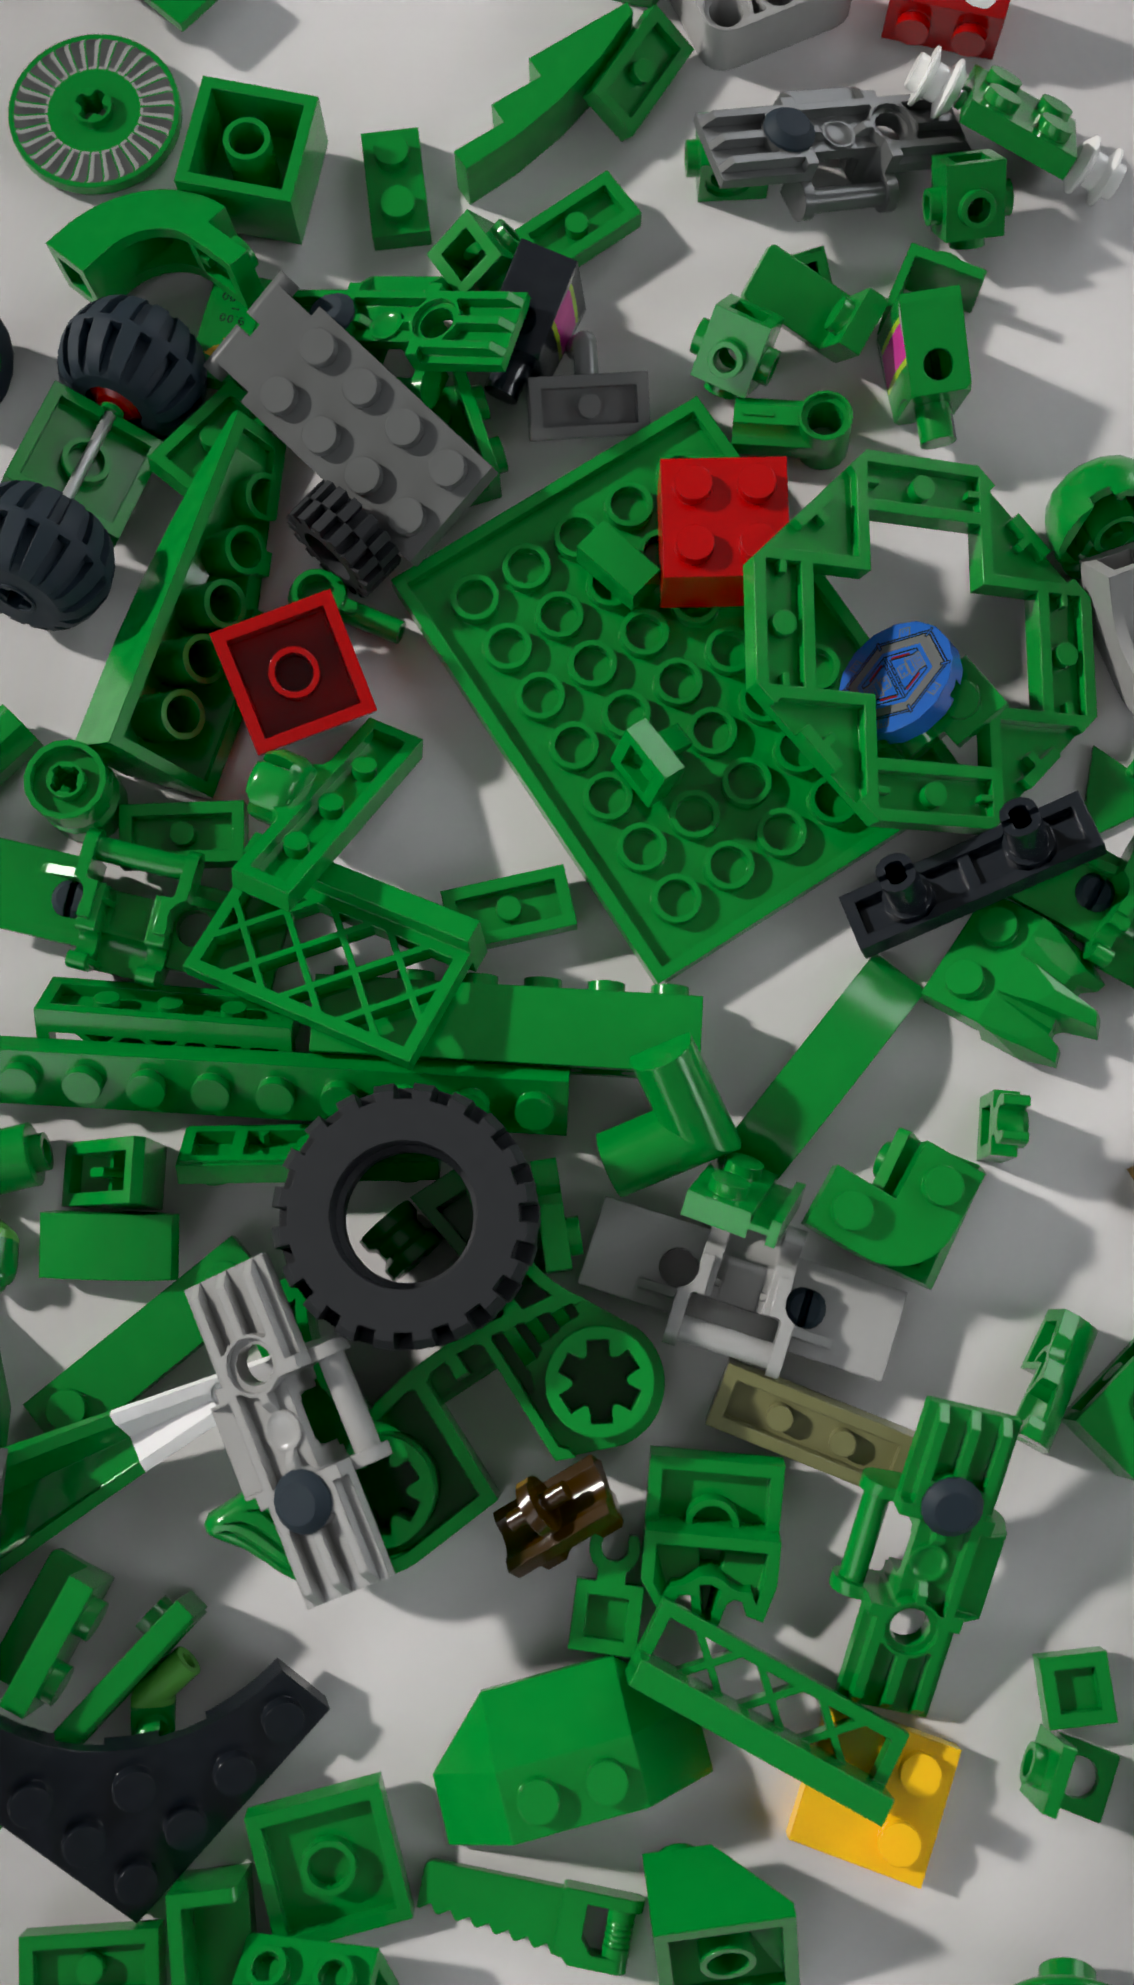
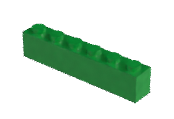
[309,965,703,1078]

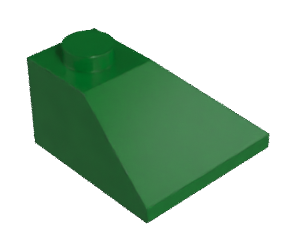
[642,1843,800,1985]

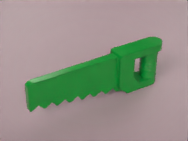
[417,1858,645,1976]

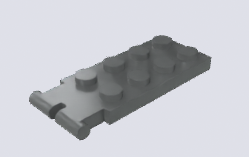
[203,270,498,567]

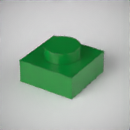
[1032,1646,1118,1731]

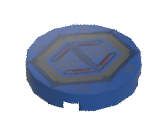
[839,621,963,744]

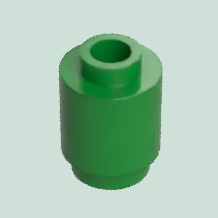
[0,1122,54,1195]

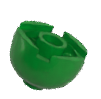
[1044,454,1134,580]

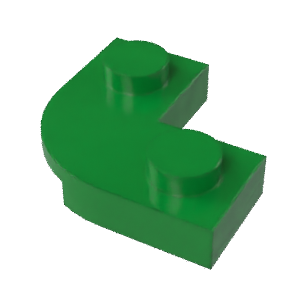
[801,1140,986,1267]

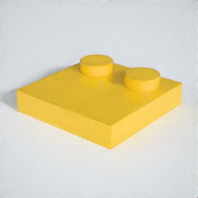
[786,1706,962,1889]

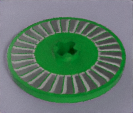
[8,34,183,195]

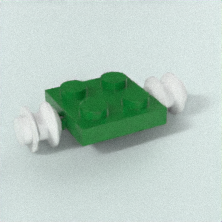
[903,45,1127,207]

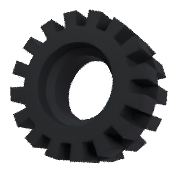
[286,480,402,598]

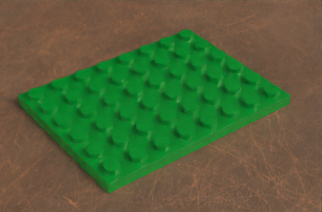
[391,396,959,984]

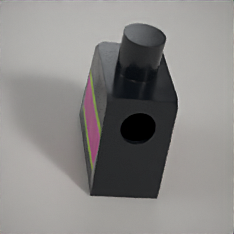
[484,238,586,405]

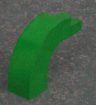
[46,189,264,309]

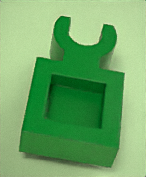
[976,1089,1031,1163]
[530,1157,584,1274]
[568,1534,644,1658]

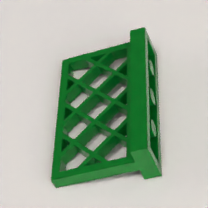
[182,831,488,1070]

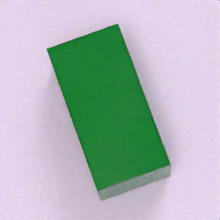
[577,519,660,611]

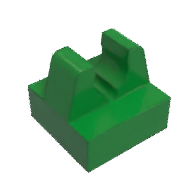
[610,718,693,808]

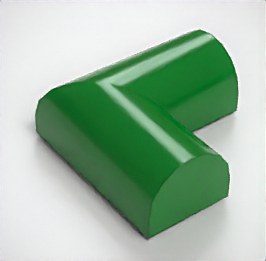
[596,1031,742,1197]

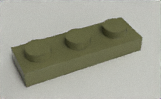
[705,1357,915,1487]

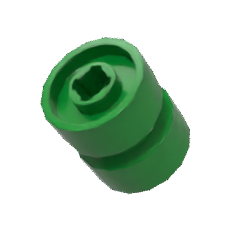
[23,739,128,843]

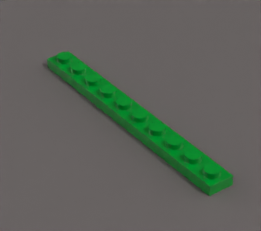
[0,1035,570,1136]

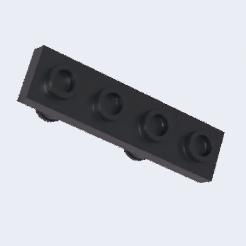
[839,790,1107,959]

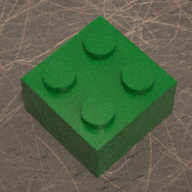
[174,76,328,245]

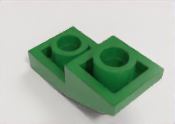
[39,1210,180,1281]

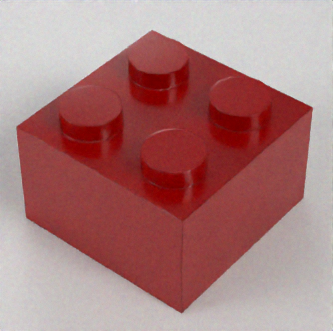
[657,456,789,608]
[209,589,377,756]

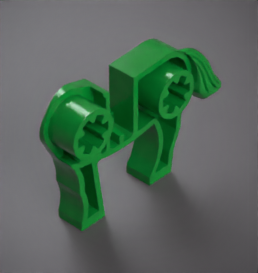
[204,1169,665,1580]

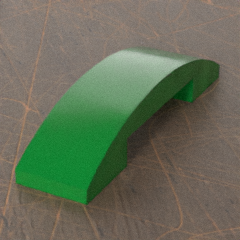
[732,954,923,1180]

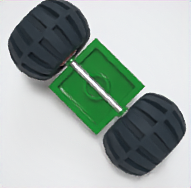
[0,294,208,631]

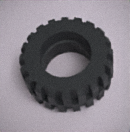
[272,1083,541,1351]

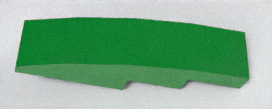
[454,2,633,205]

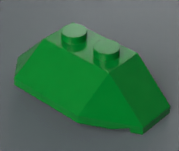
[433,1655,713,1846]

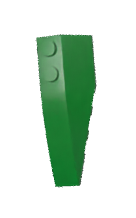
[75,410,287,799]

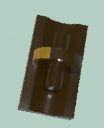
[493,1454,624,1578]

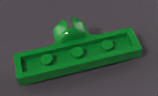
[231,717,423,912]

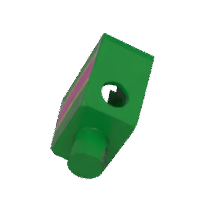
[876,285,972,449]

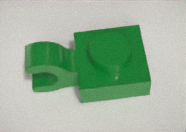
[894,655,1010,760]

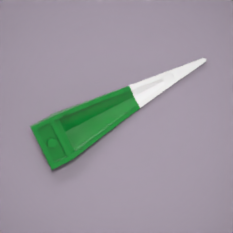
[0,1334,340,1575]

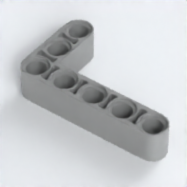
[670,0,851,71]

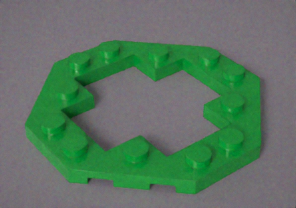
[743,449,1097,835]

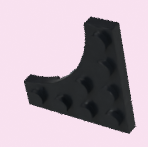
[0,1657,330,1923]

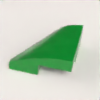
[1015,1309,1098,1453]

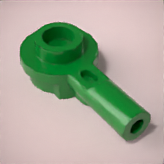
[287,569,406,644]

